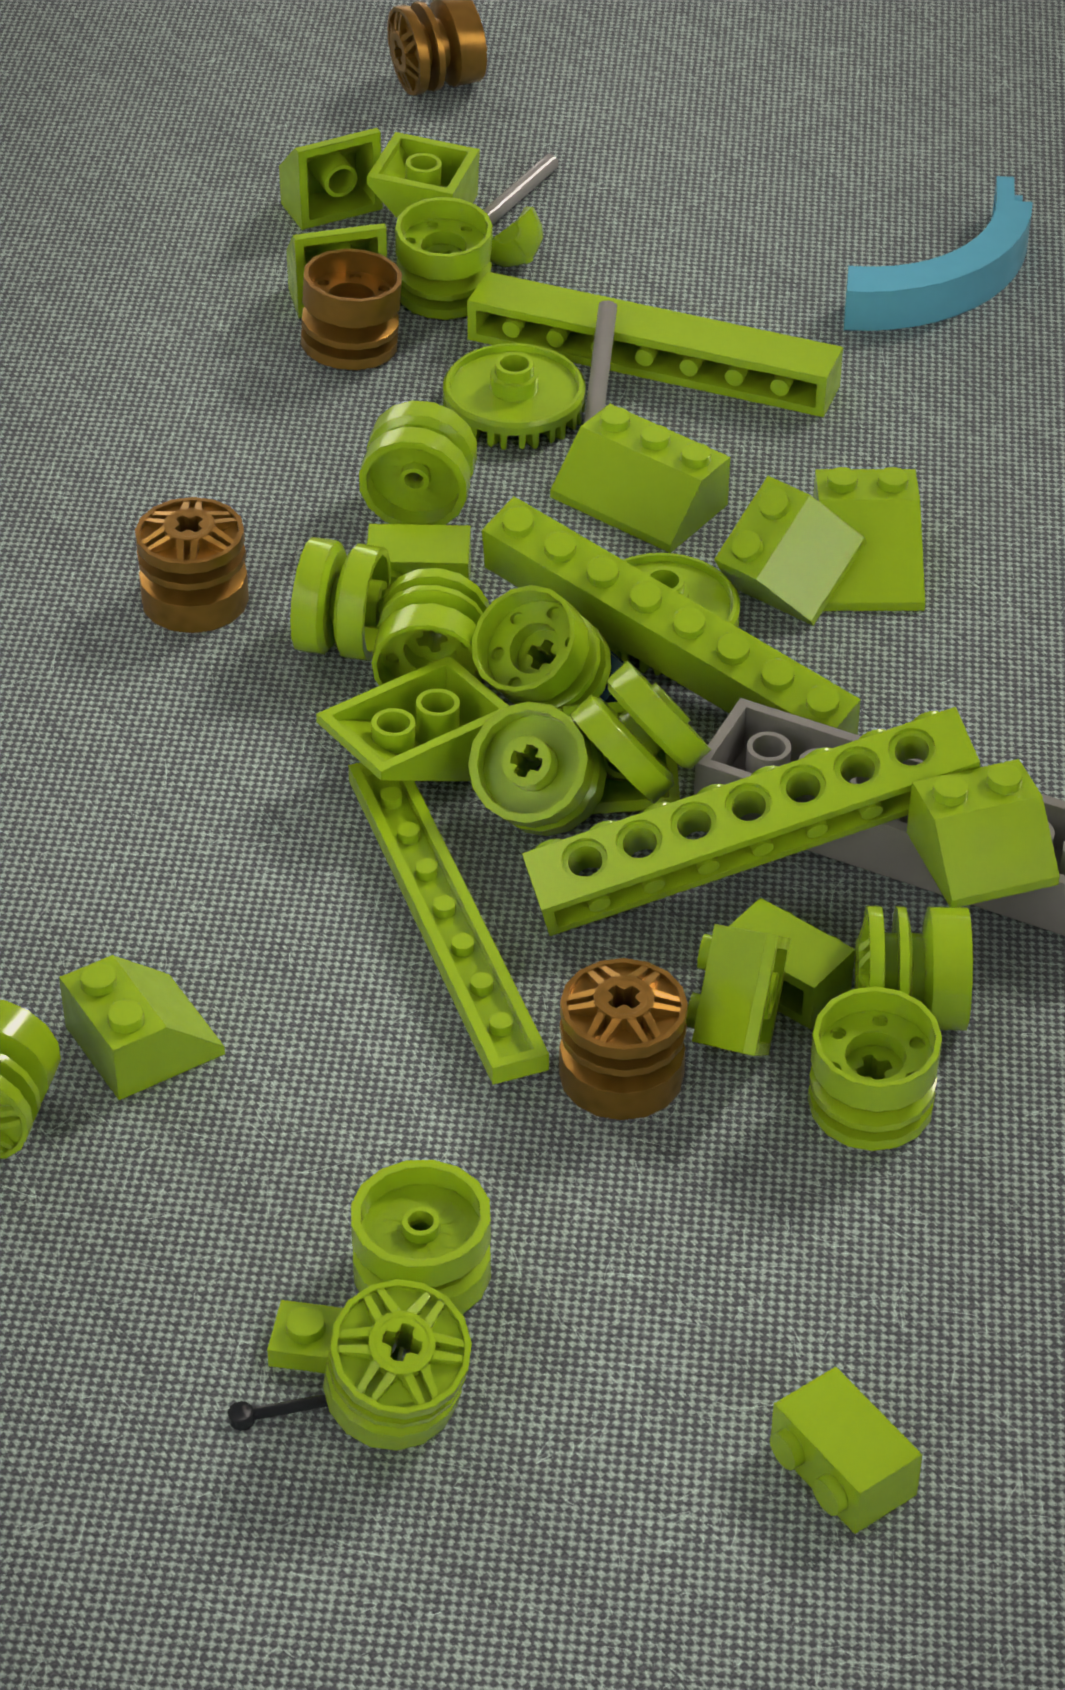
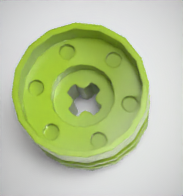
[395,197,493,320]
[371,568,489,686]
[472,585,611,709]
[855,906,973,1031]
[808,986,942,1151]
[0,999,61,1159]
[323,1279,472,1451]

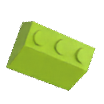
[550,404,731,553]

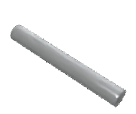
[483,154,559,225]
[584,301,617,423]

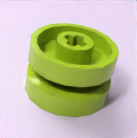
[359,400,477,525]
[290,537,391,661]
[570,661,711,804]
[468,701,607,836]
[351,1160,491,1315]

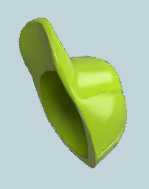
[490,206,544,268]

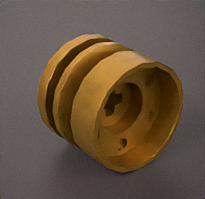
[387,0,487,96]
[301,248,402,370]
[135,497,249,633]
[559,958,688,1120]

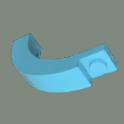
[844,176,1033,331]

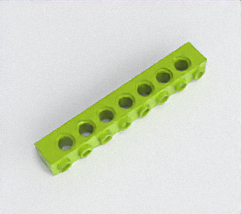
[522,706,980,936]

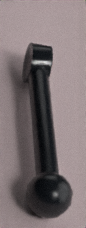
[228,1394,328,1431]

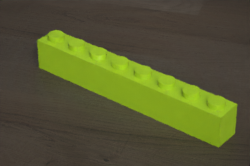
[467,271,843,417]
[482,496,861,735]

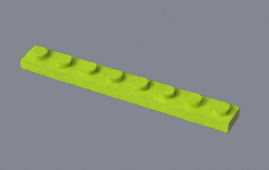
[348,762,549,1085]

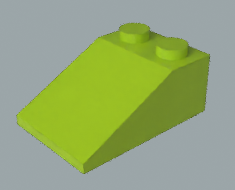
[813,467,925,611]
[316,655,509,781]

